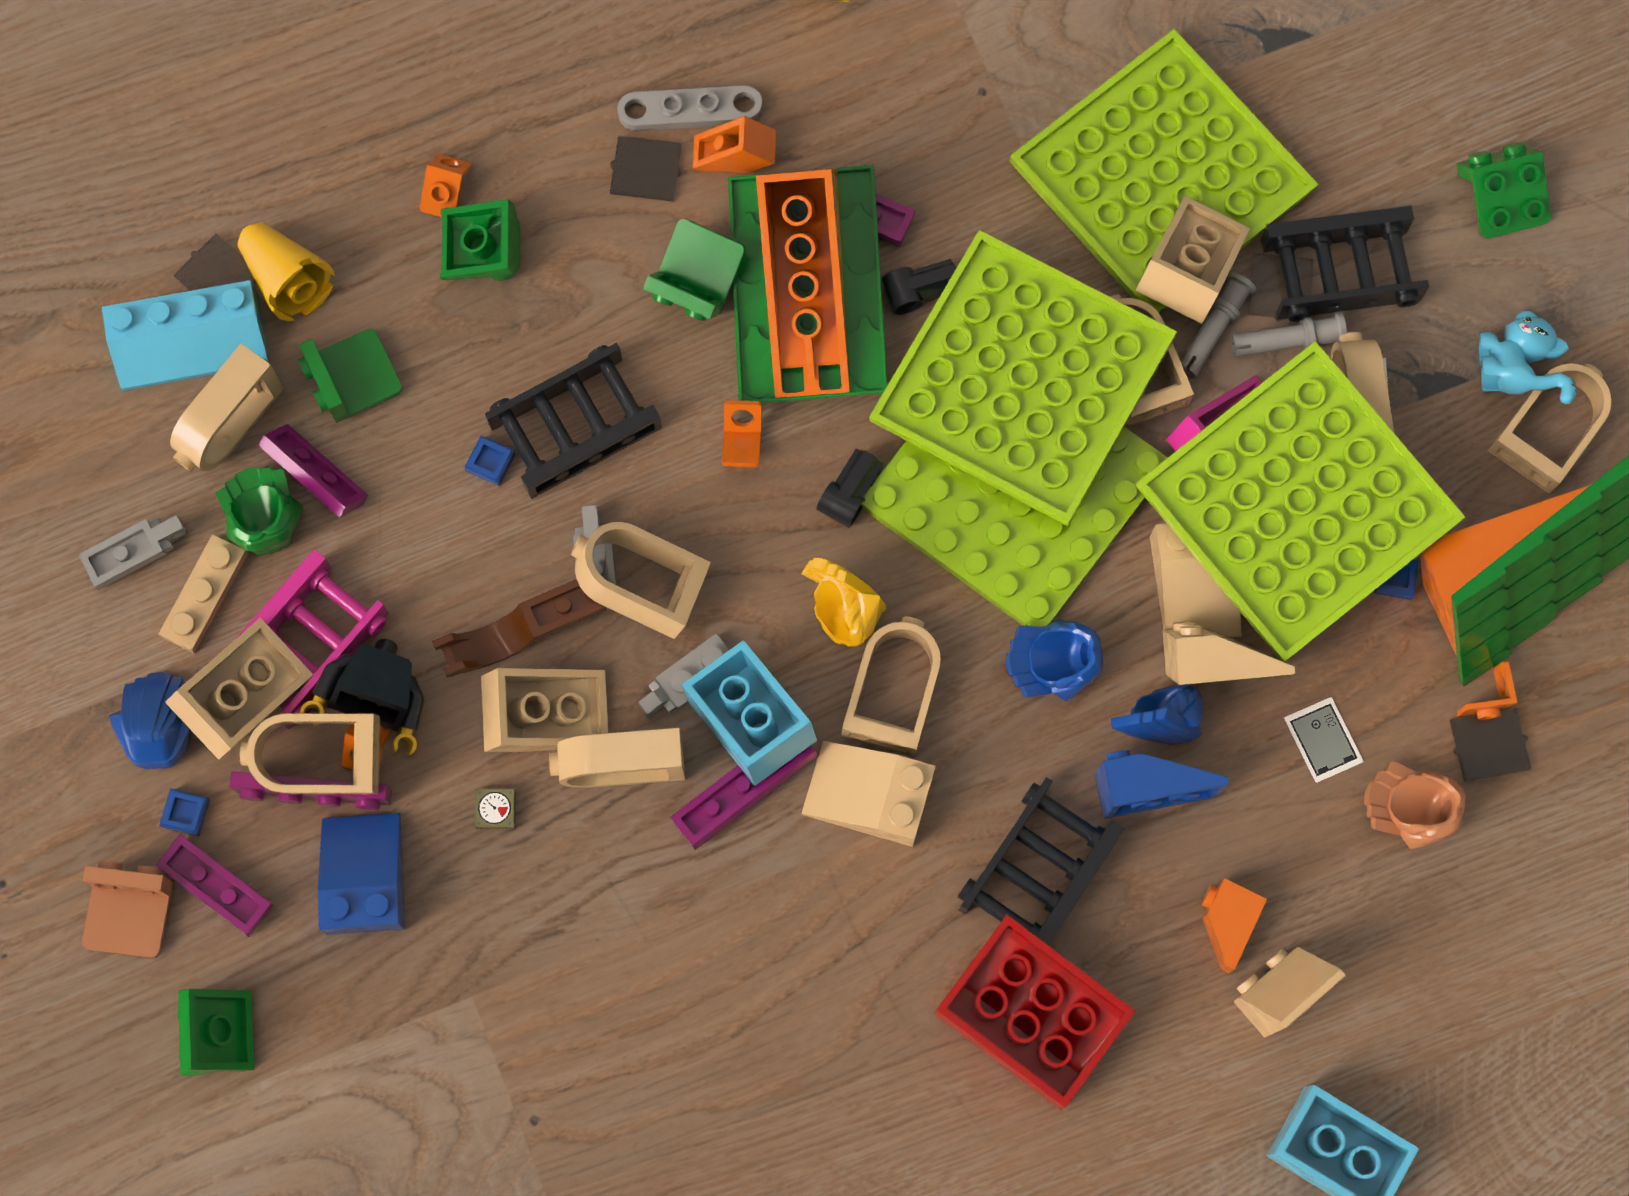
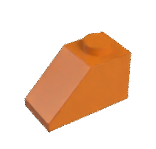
[693,116,776,173]
[1201,878,1267,974]

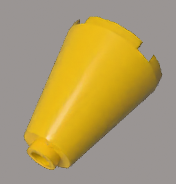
[238,223,335,321]

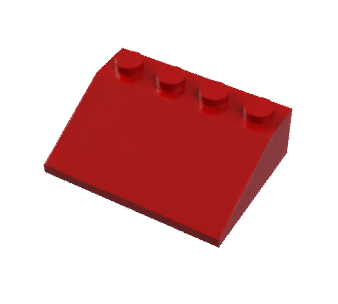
[934,915,1136,1111]

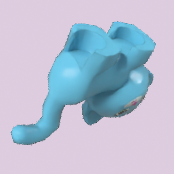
[1479,310,1577,404]

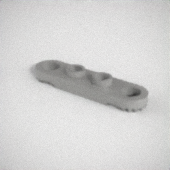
[617,85,762,131]

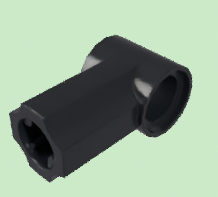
[882,259,956,315]
[816,449,884,528]

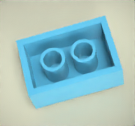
[681,640,817,786]
[1266,1084,1419,1196]

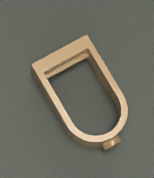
[1110,295,1194,428]
[1330,332,1395,434]
[170,343,285,472]
[1488,364,1611,494]
[570,522,711,639]
[841,616,941,757]
[240,714,380,794]
[549,728,685,787]

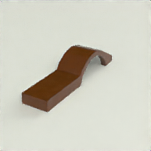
[432,579,607,678]

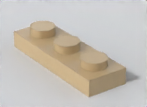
[158,535,248,653]

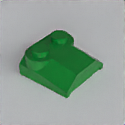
[440,199,520,281]

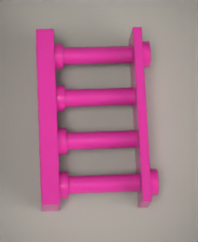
[237,549,389,729]

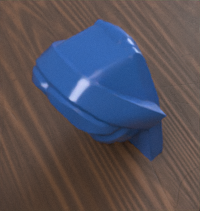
[1005,619,1103,701]
[109,672,191,769]
[1111,684,1204,745]

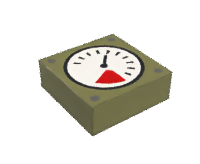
[475,789,516,829]

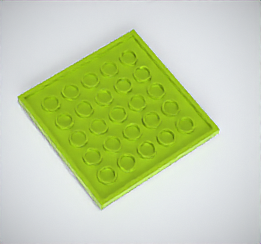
[1009,29,1319,314]
[869,230,1177,526]
[1135,341,1465,662]
[861,427,1168,627]

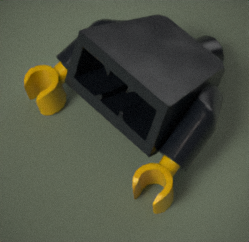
[300,639,424,757]

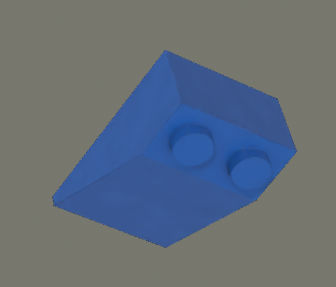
[1094,750,1229,819]
[318,813,405,935]

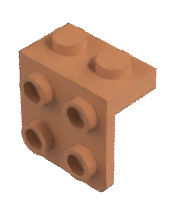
[82,861,174,958]

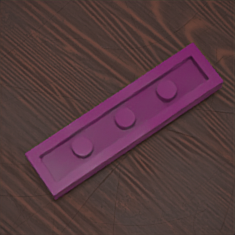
[670,746,817,850]
[229,771,392,810]

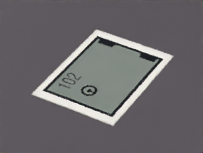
[1284,697,1364,783]

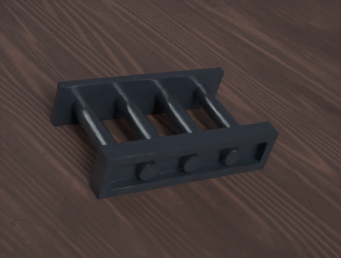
[1261,206,1429,322]
[485,343,662,499]
[958,777,1125,946]

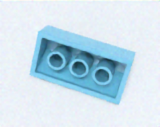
[102,280,270,391]

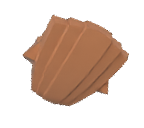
[1364,761,1467,849]

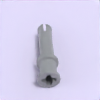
[1180,272,1256,379]
[1231,312,1347,357]

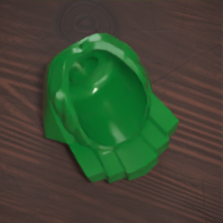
[215,467,303,556]

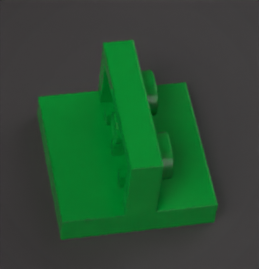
[178,989,254,1076]

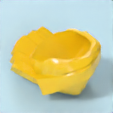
[801,558,886,647]

